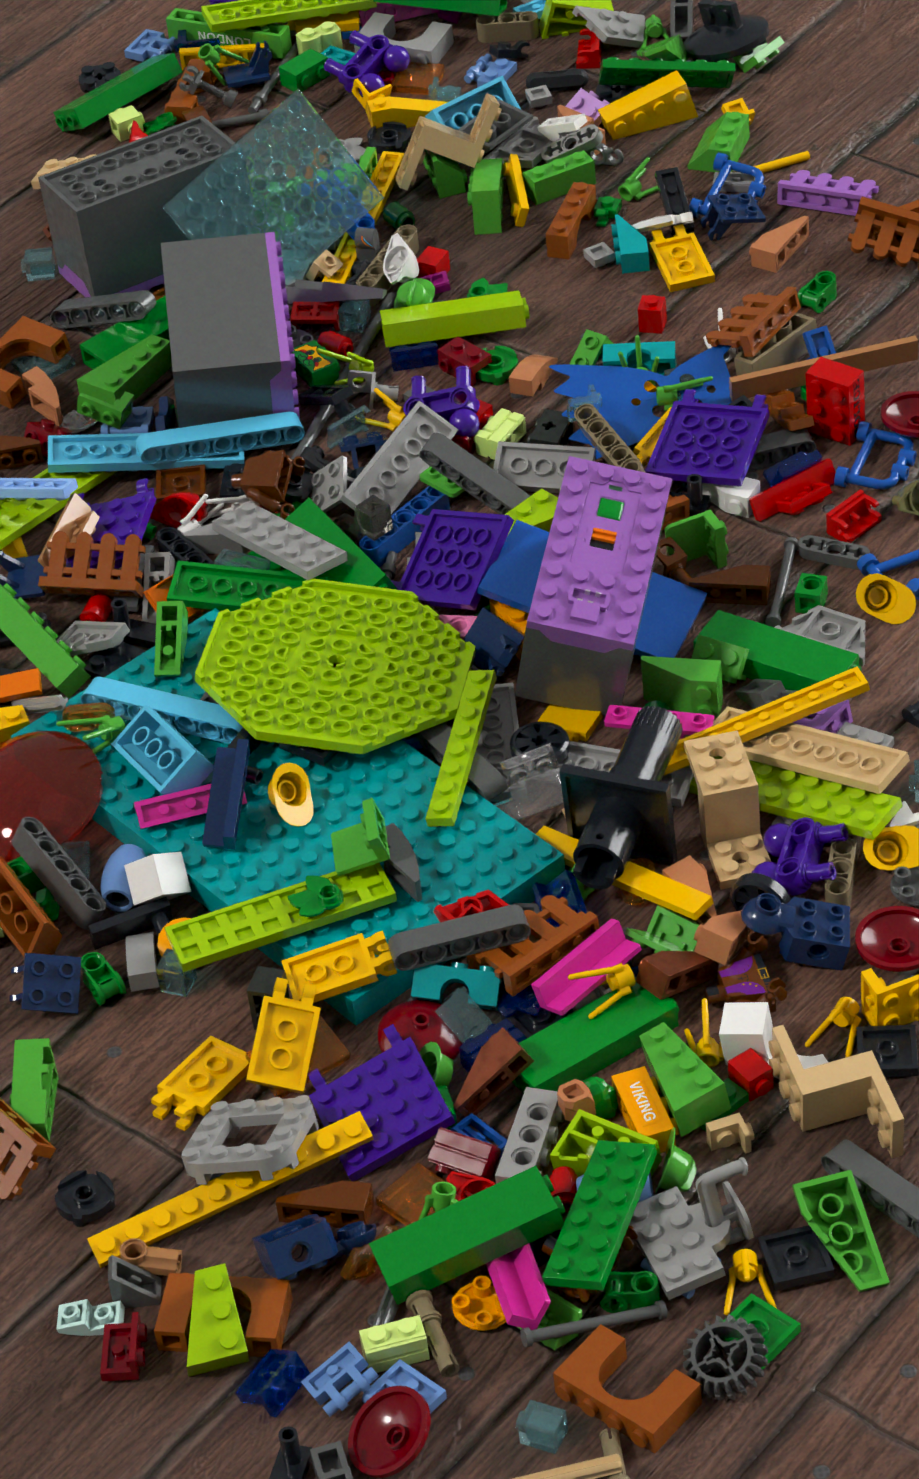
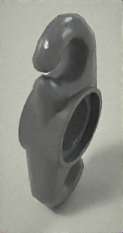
[572,141,624,166]

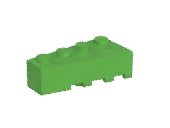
[467,158,504,235]
[77,335,172,405]
[639,1022,731,1137]

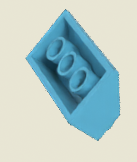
[425,76,521,130]
[111,704,214,795]

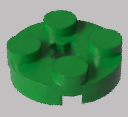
[475,346,519,386]

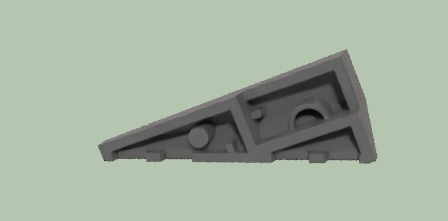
[285,279,387,307]

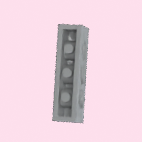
[495,1087,565,1184]

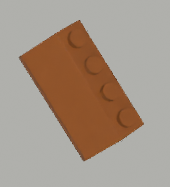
[0,856,63,957]

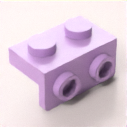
[565,88,610,127]

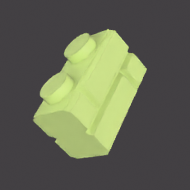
[474,408,527,460]
[359,1315,430,1373]

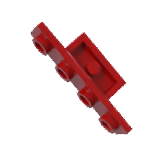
[749,458,836,521]

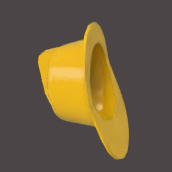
[856,573,916,624]
[268,762,314,827]
[863,825,919,871]

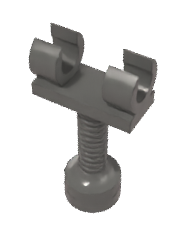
[179,66,238,108]

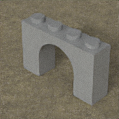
[354,12,454,70]

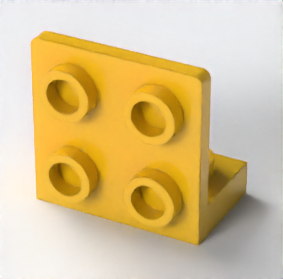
[861,968,919,1026]

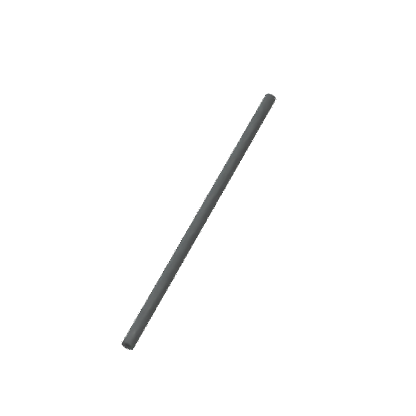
[290,293,396,482]

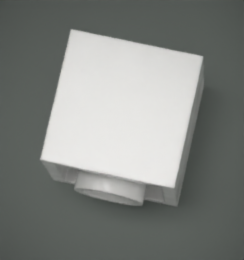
[124,852,191,905]
[719,1002,773,1065]

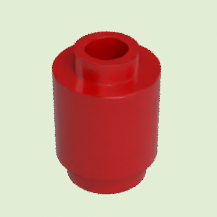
[317,331,353,357]
[80,593,112,622]
[549,1166,578,1213]

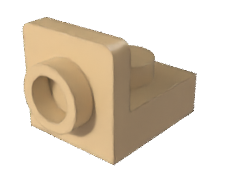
[306,249,343,281]
[706,1113,754,1154]

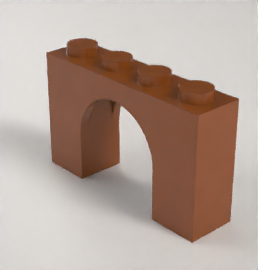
[0,316,71,409]
[154,1273,293,1358]
[553,1324,702,1453]

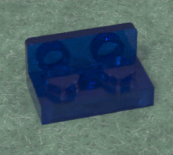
[389,340,439,372]
[763,450,823,487]
[532,870,587,927]
[235,1349,310,1417]

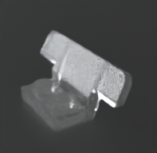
[493,743,564,821]

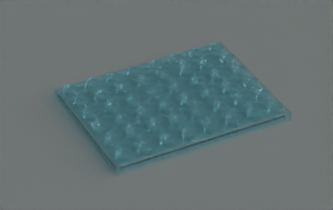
[163,89,384,285]

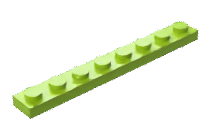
[425,670,497,827]

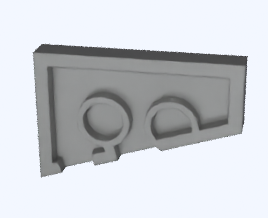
[56,621,130,656]

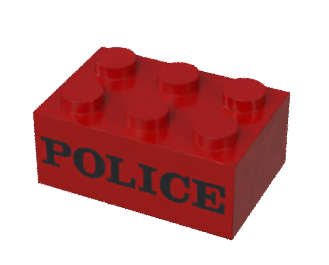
[806,357,865,446]

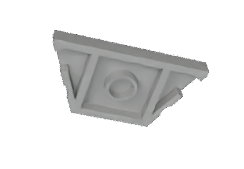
[572,6,645,48]
[484,116,552,168]
[774,605,866,666]

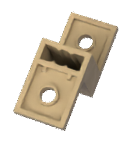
[395,93,501,191]
[684,730,771,890]
[769,1025,904,1158]

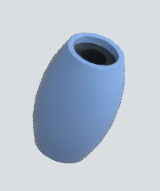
[101,844,146,912]

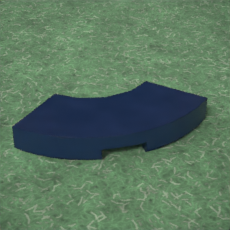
[155,396,175,431]

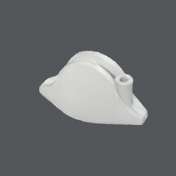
[383,233,419,285]

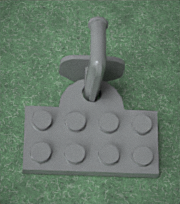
[629,1157,754,1300]

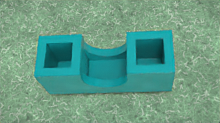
[603,341,676,376]
[411,962,503,1011]

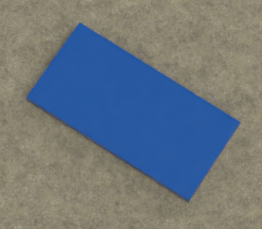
[477,520,708,658]

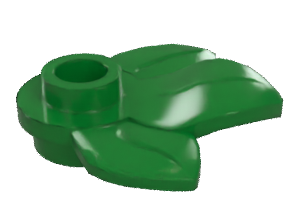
[143,112,177,136]
[467,278,508,298]
[288,875,344,917]

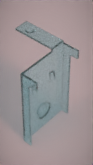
[327,403,371,449]
[435,987,498,1053]

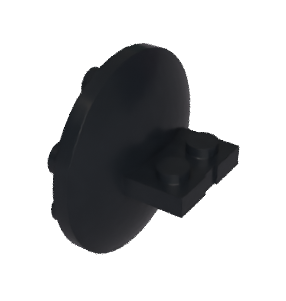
[684,0,770,62]

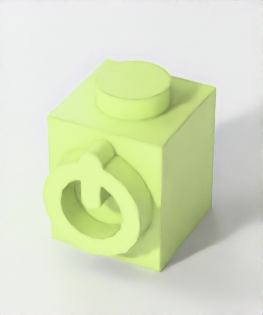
[108,105,145,142]

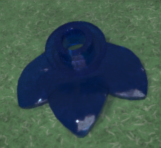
[497,981,540,1018]

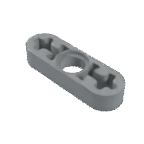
[541,124,603,163]

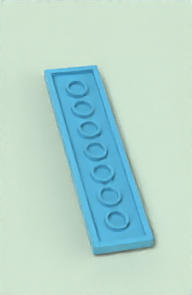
[48,433,244,473]

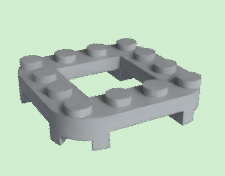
[181,1095,319,1185]

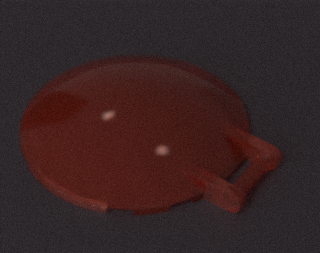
[0,731,103,863]

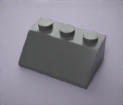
[458,100,533,154]

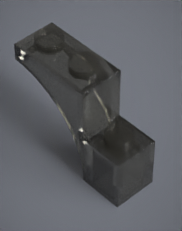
[333,495,393,548]

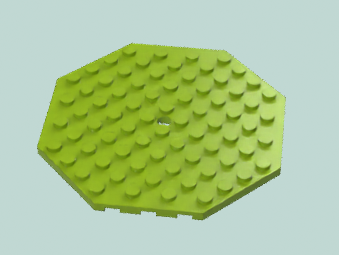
[195,578,476,754]

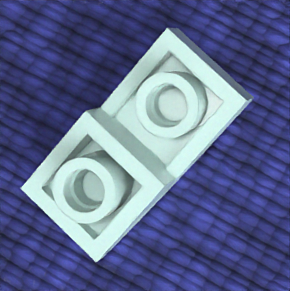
[56,1299,125,1336]

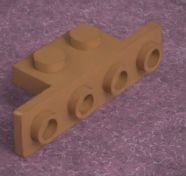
[38,493,100,567]

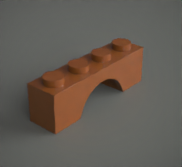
[165,59,218,125]
[546,182,597,260]

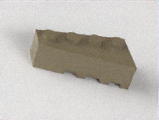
[734,313,817,376]

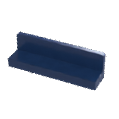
[202,739,250,850]

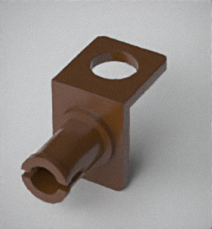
[656,537,692,586]

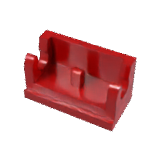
[576,28,602,69]
[290,302,343,331]
[826,489,882,543]

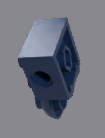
[741,893,850,971]
[252,1214,376,1280]

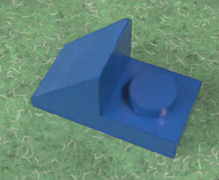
[802,325,836,360]

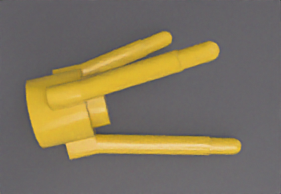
[355,388,406,432]
[568,963,636,1019]
[805,997,861,1058]
[684,998,724,1068]
[724,1249,777,1315]

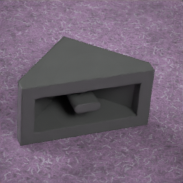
[108,1255,161,1308]

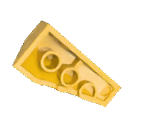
[365,96,447,129]

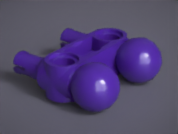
[324,30,410,97]
[403,366,480,438]
[752,817,848,896]

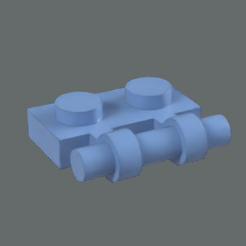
[124,29,177,62]
[464,54,517,87]
[301,1341,379,1417]

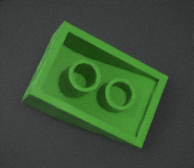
[641,656,723,720]

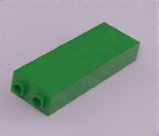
[373,0,507,16]
[53,53,183,132]
[80,295,170,369]
[285,498,397,589]
[693,610,862,691]
[512,977,679,1094]
[369,1166,566,1305]

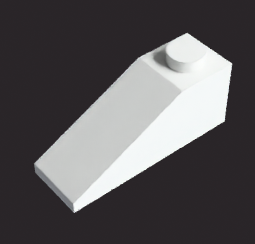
[702,477,761,518]

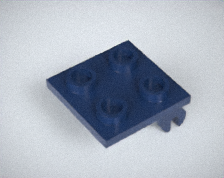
[222,41,272,88]
[700,193,766,241]
[338,431,388,469]
[0,551,48,599]
[463,607,525,680]
[9,953,81,1014]

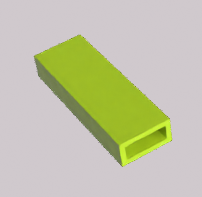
[380,290,530,347]

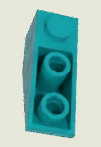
[611,215,650,274]

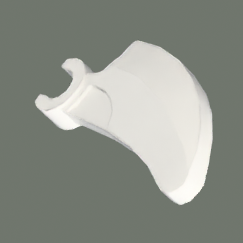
[631,212,694,232]

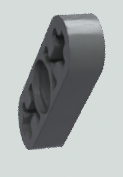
[798,535,870,570]

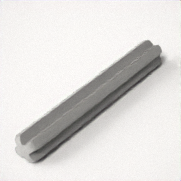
[11,694,69,714]

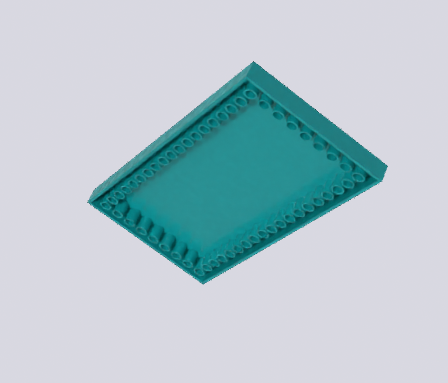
[11,608,566,1026]

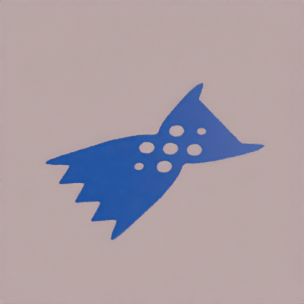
[549,345,732,460]

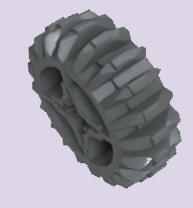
[683,1314,768,1401]

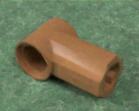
[120,1238,182,1276]

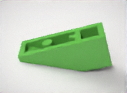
[154,601,188,677]

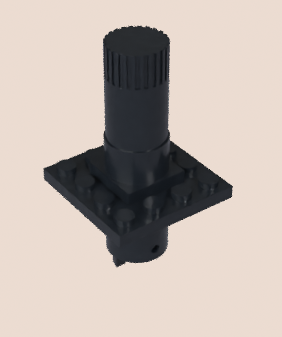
[559,706,683,889]

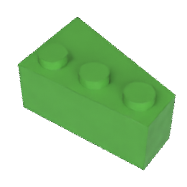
[10,1038,59,1142]

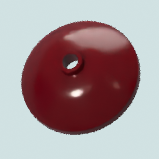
[880,391,919,438]
[855,906,919,972]
[377,1000,464,1060]
[348,1386,431,1478]

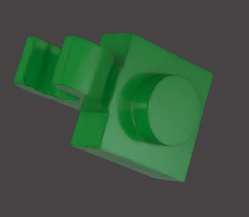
[594,196,622,227]

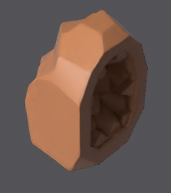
[557,1079,596,1121]

